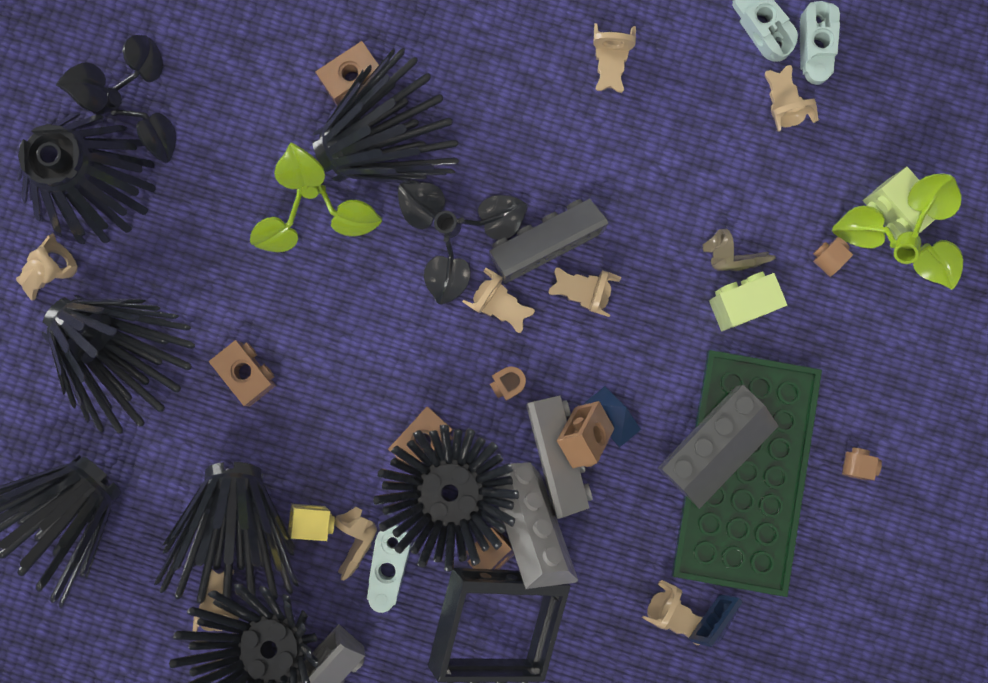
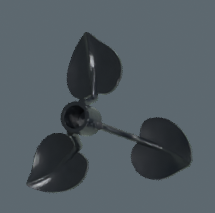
[56,35,176,163]
[398,182,528,305]

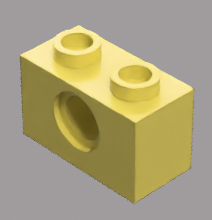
[288,503,335,541]

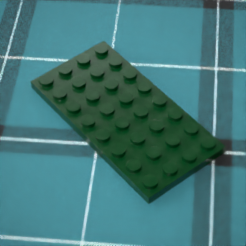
[671,350,822,597]

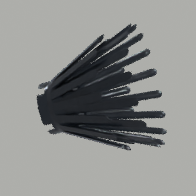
[313,48,459,184]
[17,112,156,244]
[42,295,195,434]
[373,425,519,572]
[0,455,122,609]
[154,462,299,604]
[169,584,318,683]

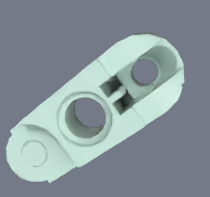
[732,0,798,62]
[800,1,840,85]
[367,524,412,613]

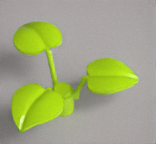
[250,143,382,252]
[832,174,963,290]

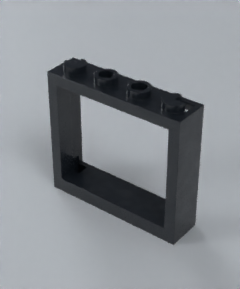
[428,568,571,683]

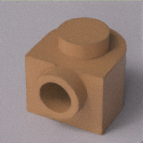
[813,237,853,277]
[490,366,526,401]
[842,448,882,481]

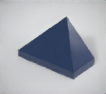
[583,386,641,448]
[689,594,742,647]

